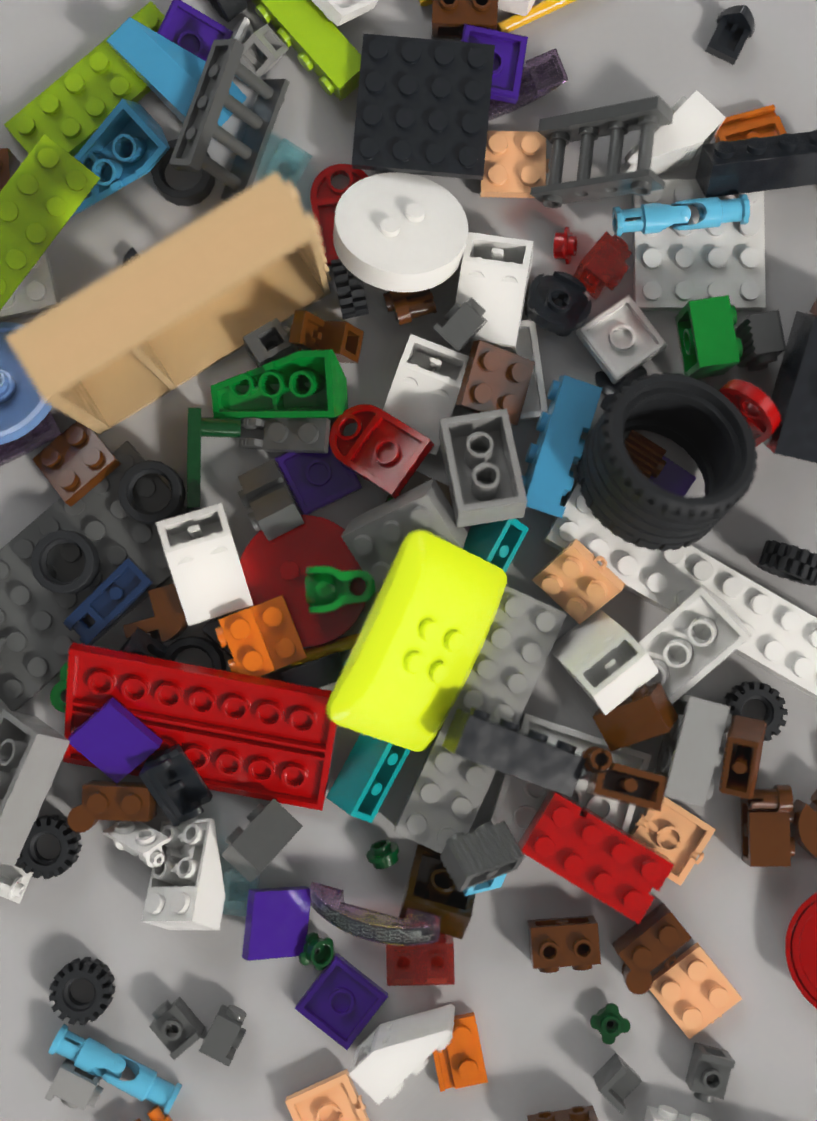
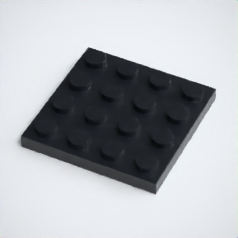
[352,33,495,180]

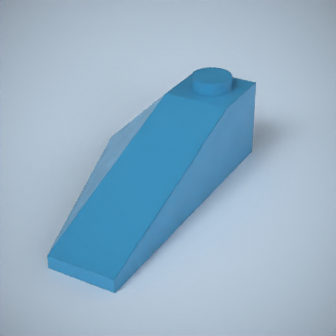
[106,17,247,126]
[72,98,170,217]

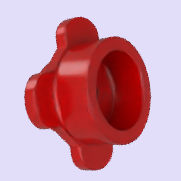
[553,227,578,264]

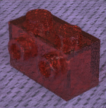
[574,231,632,300]
[386,932,455,986]

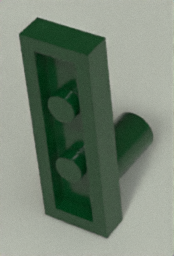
[187,408,241,510]

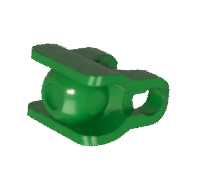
[305,566,375,613]

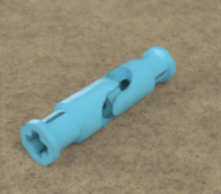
[612,194,750,237]
[48,1024,182,1114]

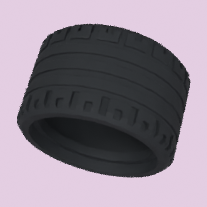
[577,373,757,551]

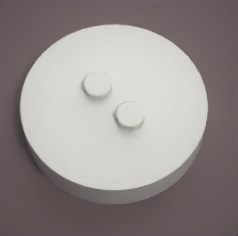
[333,172,468,292]

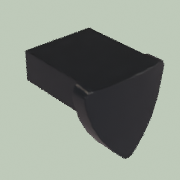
[705,5,755,65]

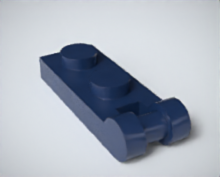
[63,558,154,645]

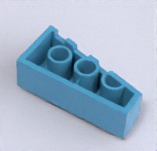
[522,375,602,518]

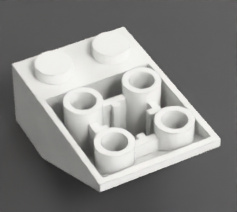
[620,90,726,175]
[455,232,534,348]
[383,334,469,456]
[156,503,254,626]
[550,609,659,715]
[142,818,225,930]
[349,1004,455,1105]

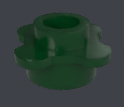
[299,932,334,971]
[590,1003,630,1045]

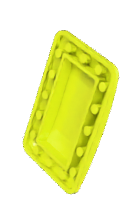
[326,529,507,752]

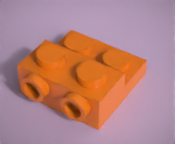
[215,595,307,677]

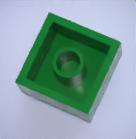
[675,295,743,379]

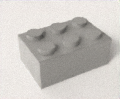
[439,409,527,528]
[341,478,468,591]
[654,694,732,807]

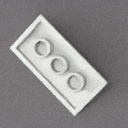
[639,585,752,704]

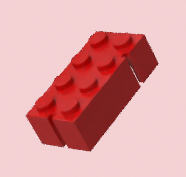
[518,790,674,924]

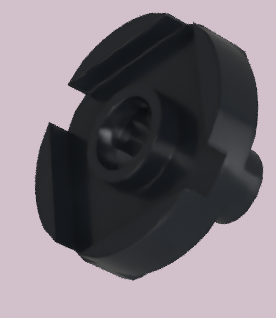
[525,271,592,337]

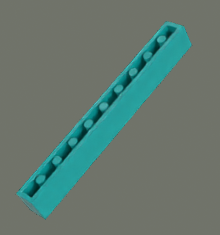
[326,519,529,823]

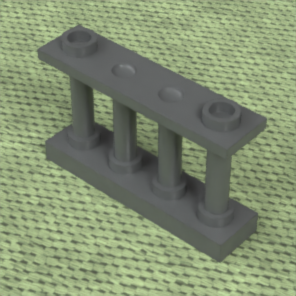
[169,39,290,201]
[530,96,674,208]

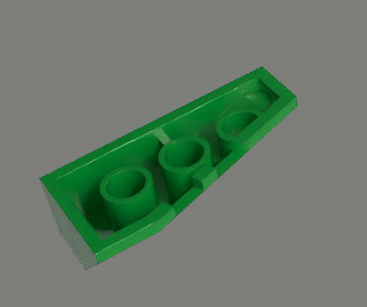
[211,349,348,418]

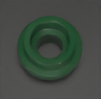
[366,840,399,869]

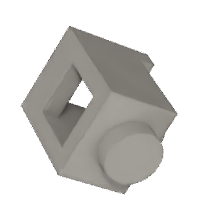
[240,24,290,78]
[45,1059,104,1110]

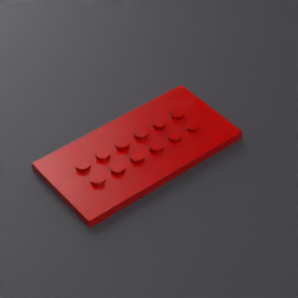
[63,642,337,811]

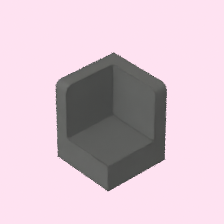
[593,1053,642,1115]

